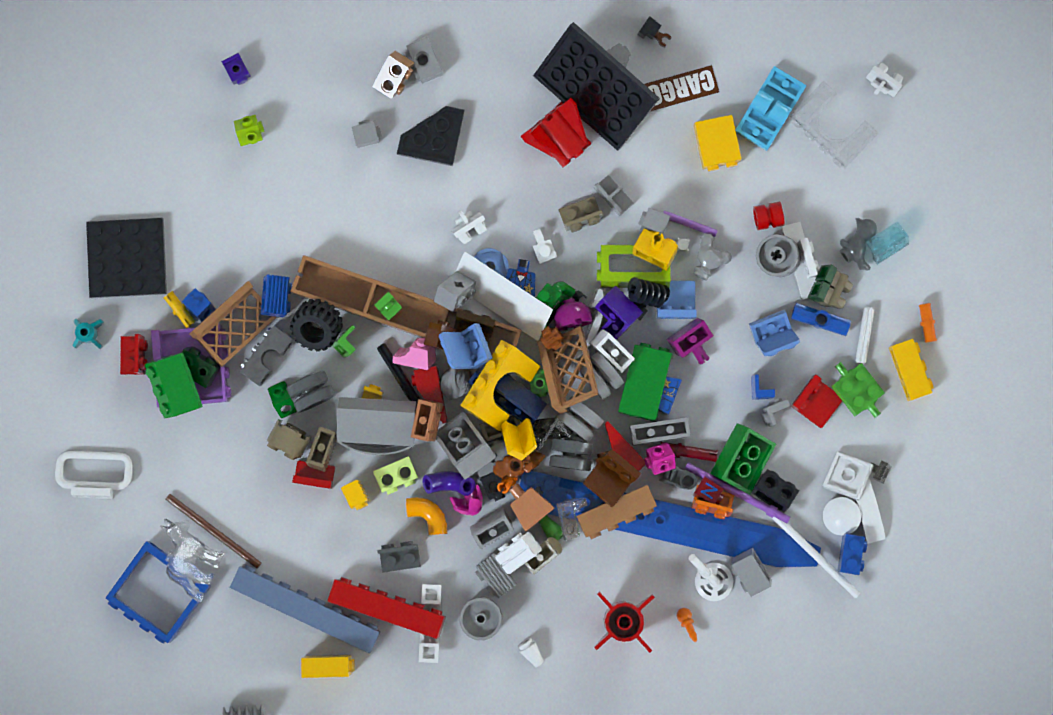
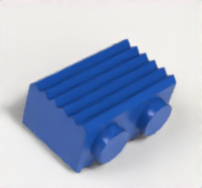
[261,274,292,317]

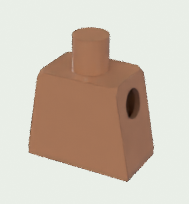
[509,483,554,531]

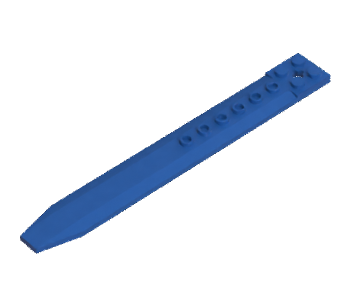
[520,471,821,567]

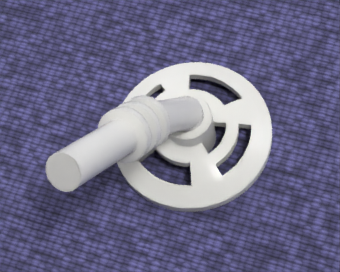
[689,554,733,601]

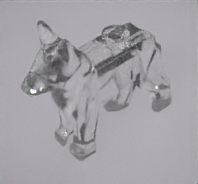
[160,519,225,603]

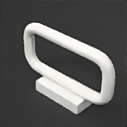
[55,451,133,499]

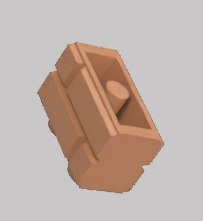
[411,399,443,441]

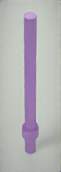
[685,462,791,523]

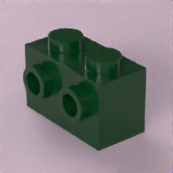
[181,346,221,388]

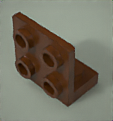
[583,449,641,507]

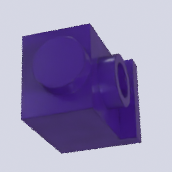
[221,53,251,85]

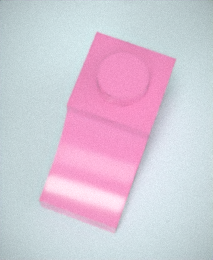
[393,338,436,370]

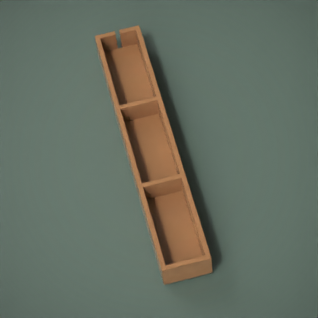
[291,255,522,355]

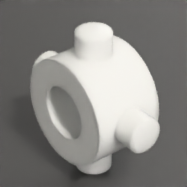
[676,238,690,252]

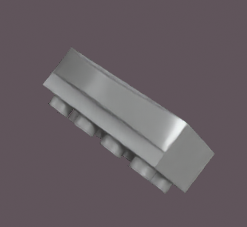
[337,397,416,455]

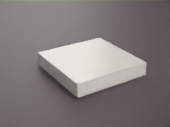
[822,451,874,501]

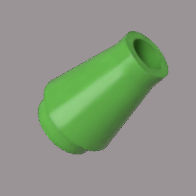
[538,515,565,541]

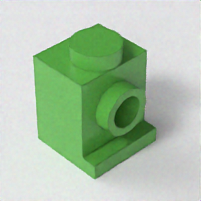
[530,369,549,397]

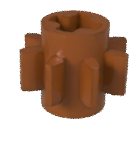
[540,326,564,351]

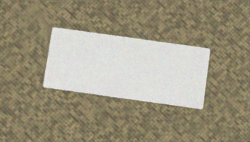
[456,252,553,341]

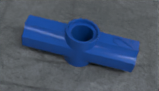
[791,303,851,336]

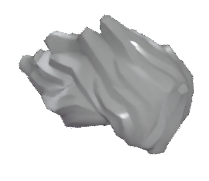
[441,367,472,400]

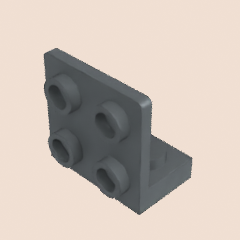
[377,541,421,573]

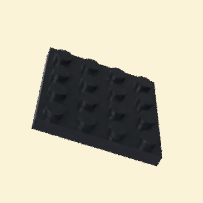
[86,218,167,298]

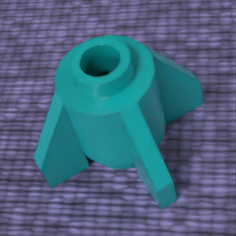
[72,319,104,349]

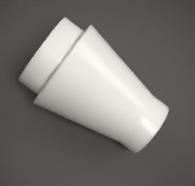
[518,638,544,668]

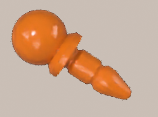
[677,608,697,642]

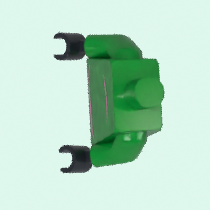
[535,281,587,329]

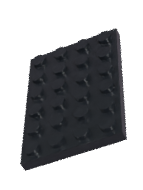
[533,22,660,151]

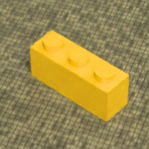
[888,339,934,401]

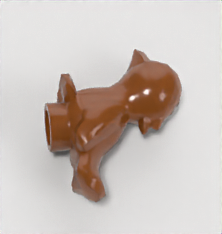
[493,450,545,478]

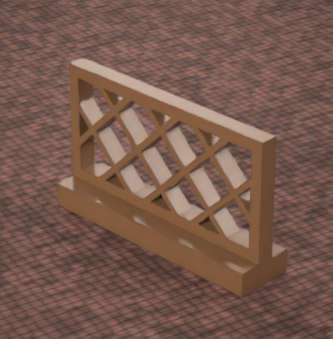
[189,281,276,367]
[537,326,599,414]

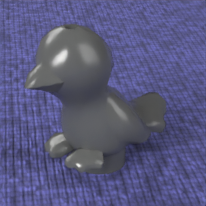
[840,218,877,271]

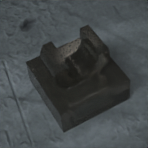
[871,460,891,484]

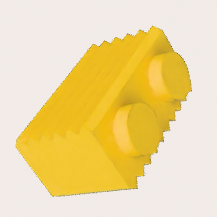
[341,480,370,510]

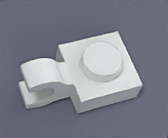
[532,229,557,264]

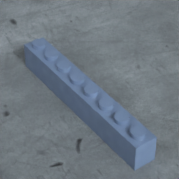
[229,565,381,654]

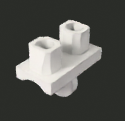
[866,62,903,97]
[451,210,487,244]

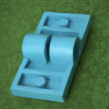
[735,66,807,151]

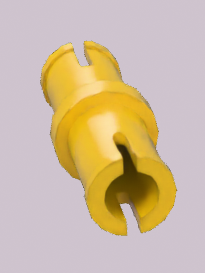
[163,291,196,329]

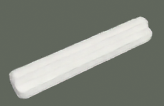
[855,307,874,364]

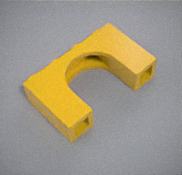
[460,340,540,432]

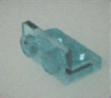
[866,222,909,265]

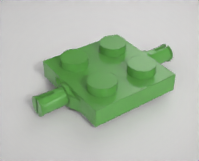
[831,362,885,418]

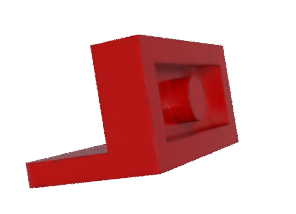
[292,461,335,489]

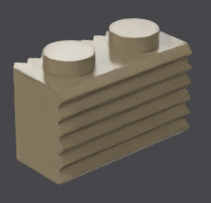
[306,427,337,472]

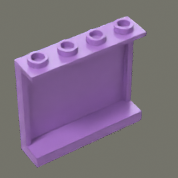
[151,324,231,408]

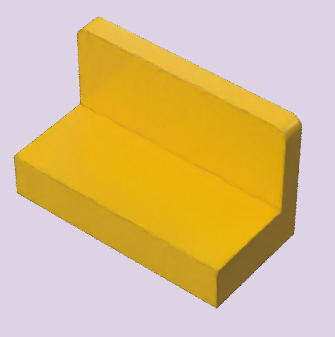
[501,418,537,461]

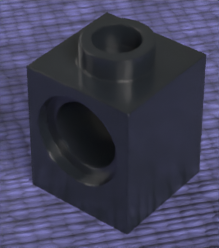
[480,472,506,502]

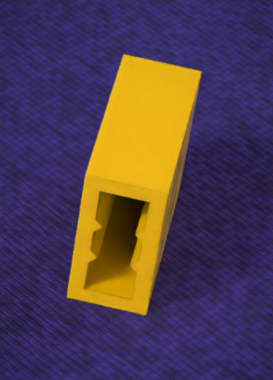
[693,115,741,172]
[301,655,355,678]

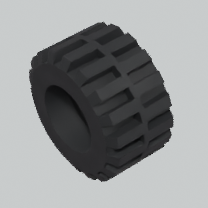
[290,299,343,352]

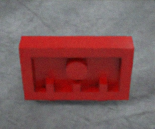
[120,334,148,375]
[791,374,842,428]

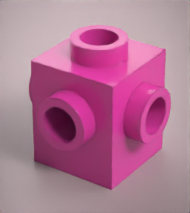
[644,442,676,475]

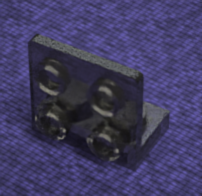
[532,417,573,452]

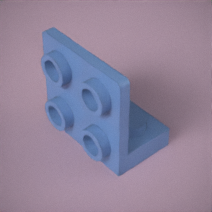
[657,281,697,319]

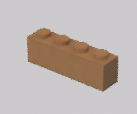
[576,485,657,539]

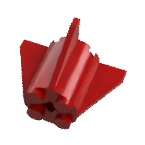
[520,98,591,168]
[594,591,655,653]

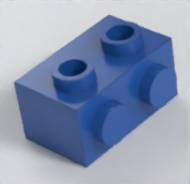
[837,534,867,575]

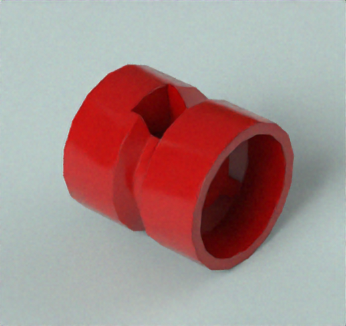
[753,201,785,231]

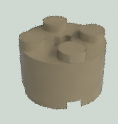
[267,419,312,460]

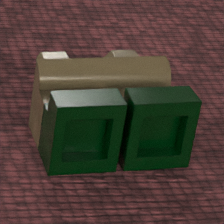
[807,264,853,309]

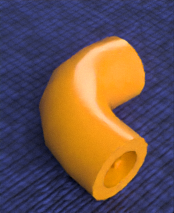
[406,497,448,535]

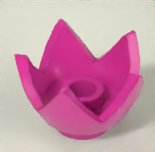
[450,484,483,516]

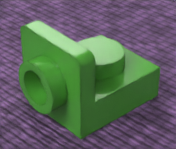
[374,292,402,320]

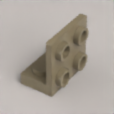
[558,196,603,233]

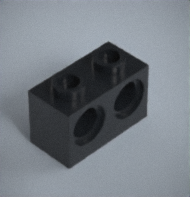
[751,469,800,513]

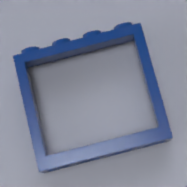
[106,541,211,644]

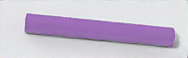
[663,210,718,237]

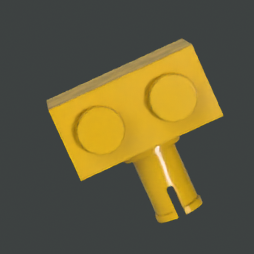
[632,228,678,271]

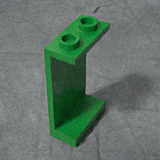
[618,343,674,422]

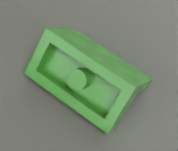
[332,325,356,358]

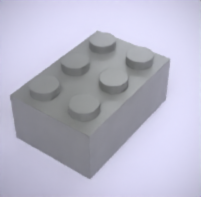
[436,411,496,480]

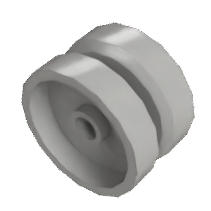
[756,234,801,278]
[580,351,624,400]
[555,396,605,443]
[460,597,502,640]

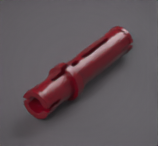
[660,441,718,462]

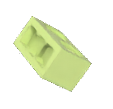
[373,456,418,495]

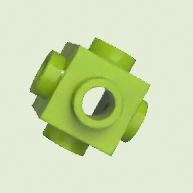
[234,115,265,146]

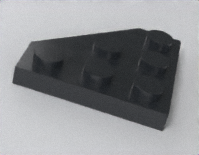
[397,106,465,166]

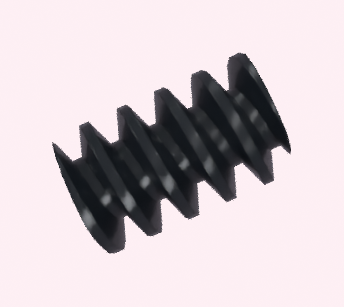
[628,277,670,308]

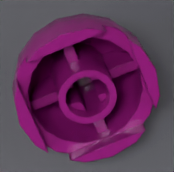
[554,299,593,331]

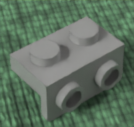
[761,398,790,427]

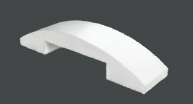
[568,289,604,360]
[855,478,886,544]
[419,584,442,663]

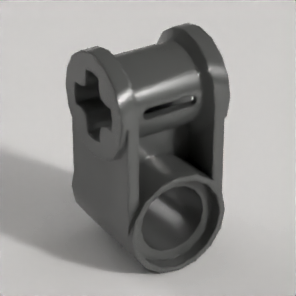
[659,466,697,490]

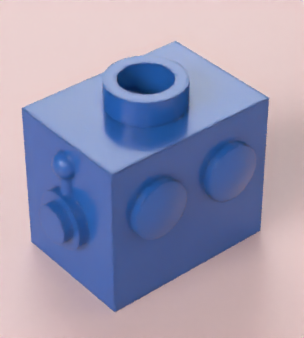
[182,288,216,322]

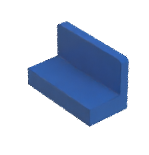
[751,374,775,400]

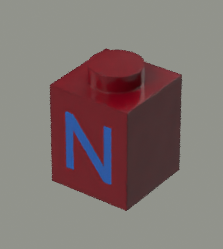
[693,476,724,505]

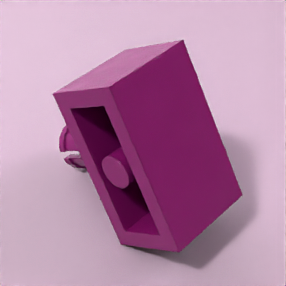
[666,318,714,365]

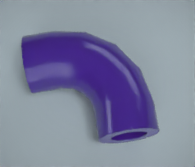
[422,471,476,496]

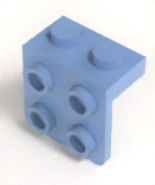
[749,310,800,356]
[439,323,492,369]

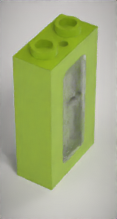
[597,245,671,288]

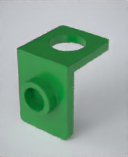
[268,381,297,419]

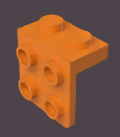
[691,485,734,519]

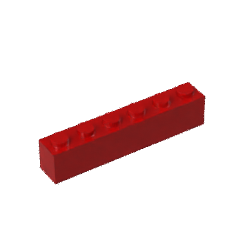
[327,577,446,639]

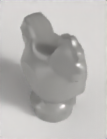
[694,234,732,281]

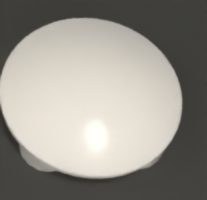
[823,497,861,536]

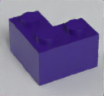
[595,286,643,340]

